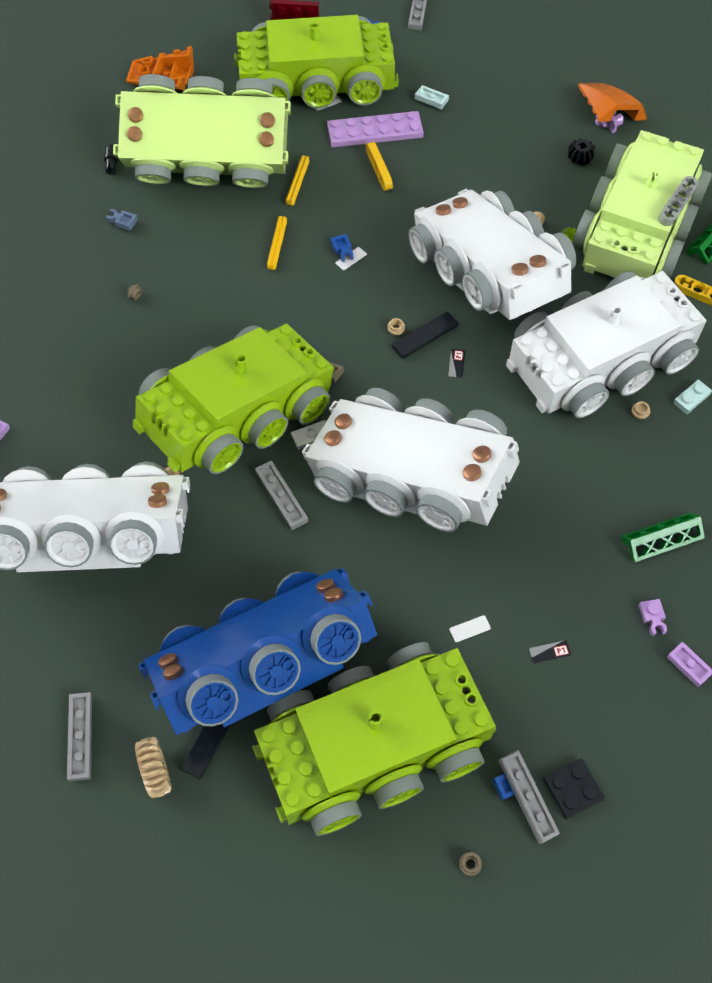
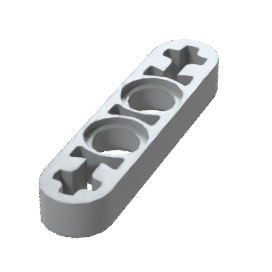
[658,176,698,226]

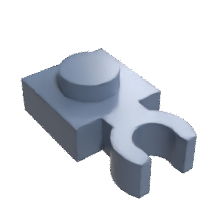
[106,209,138,231]

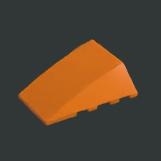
[126,46,194,91]
[578,83,647,122]

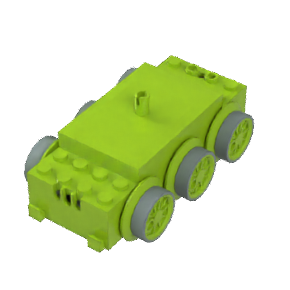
[234,15,399,109]
[133,323,334,474]
[252,642,496,836]

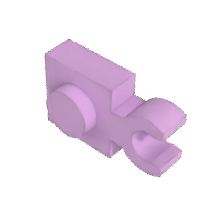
[638,599,667,636]

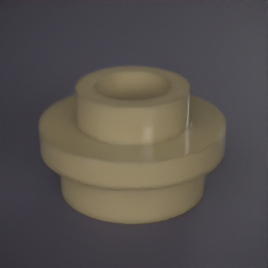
[127,284,143,301]
[459,852,482,876]

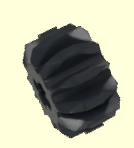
[568,138,595,165]

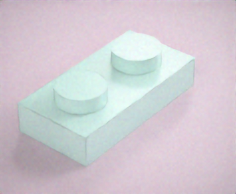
[415,85,449,110]
[673,380,712,414]

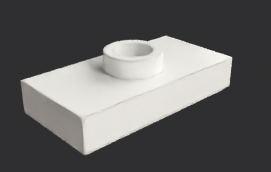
[291,420,326,450]

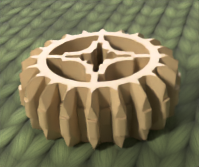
[135,737,171,798]

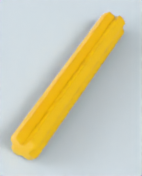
[285,155,310,206]
[267,216,287,270]

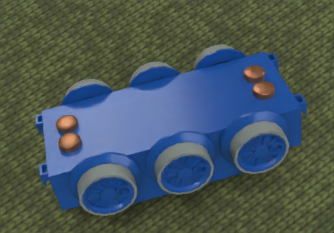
[138,568,377,735]

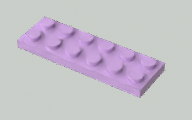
[327,111,424,148]

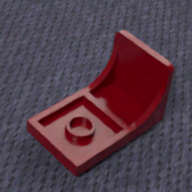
[269,0,319,20]

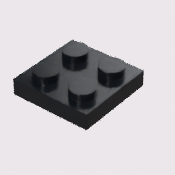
[543,758,605,819]

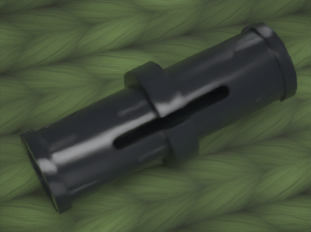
[104,144,117,175]

